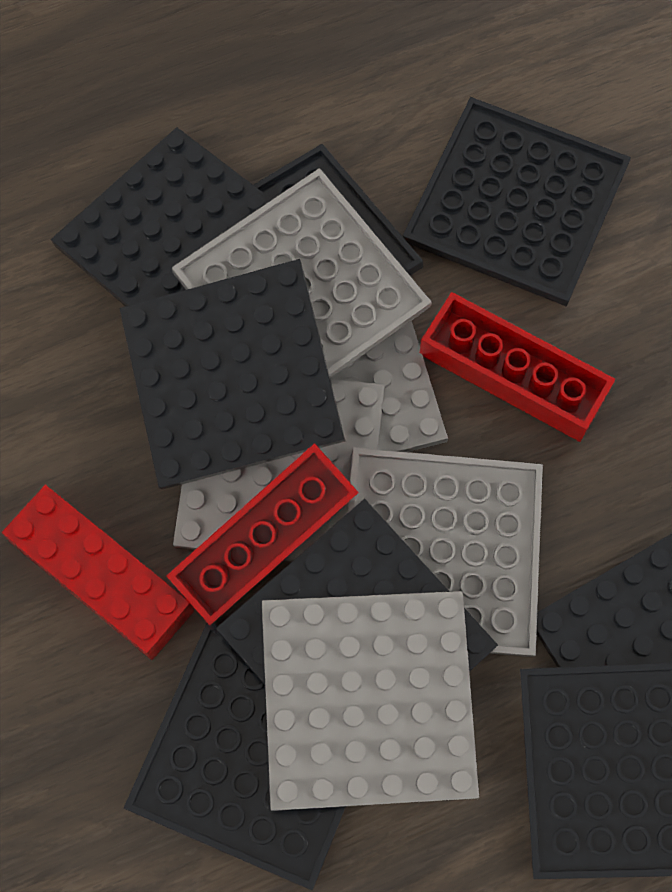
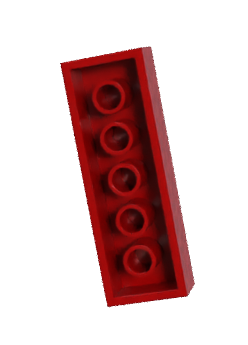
[419,292,616,442]
[166,443,359,625]
[1,484,194,660]

